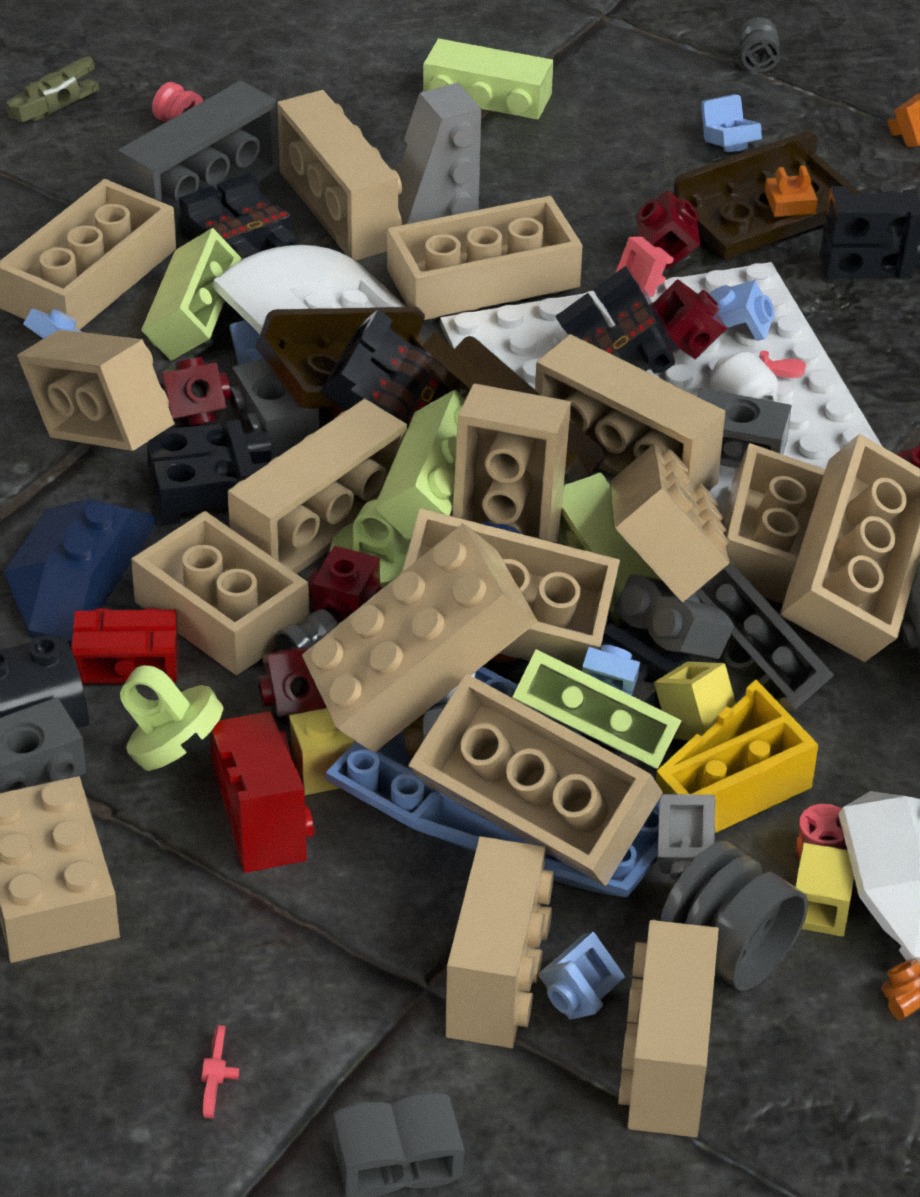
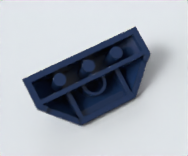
[4,499,157,648]

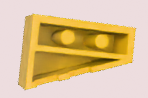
[656,680,818,833]

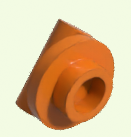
[881,959,920,1020]

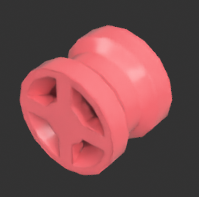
[152,82,203,123]
[796,803,847,861]

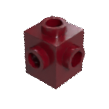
[636,190,700,270]
[653,279,727,360]
[157,357,231,427]
[308,545,382,623]
[258,645,327,724]

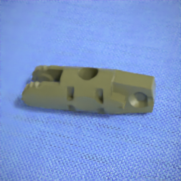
[5,56,99,122]

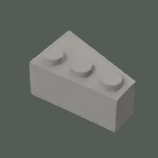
[394,83,481,225]

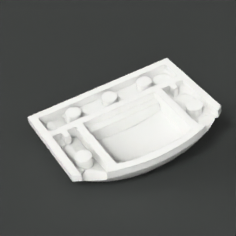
[212,245,406,334]

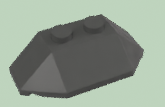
[688,560,834,711]

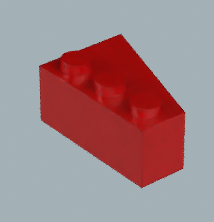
[209,711,314,873]

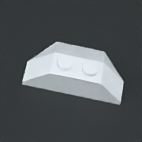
[839,791,920,964]

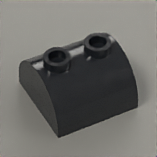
[0,634,90,728]

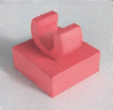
[616,237,674,297]

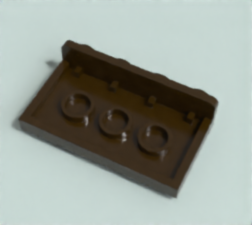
[673,131,862,260]
[256,307,461,409]
[422,332,605,483]

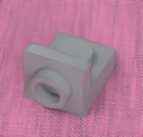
[658,794,716,880]

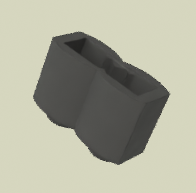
[615,574,734,659]
[332,1092,465,1197]

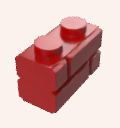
[72,607,179,684]

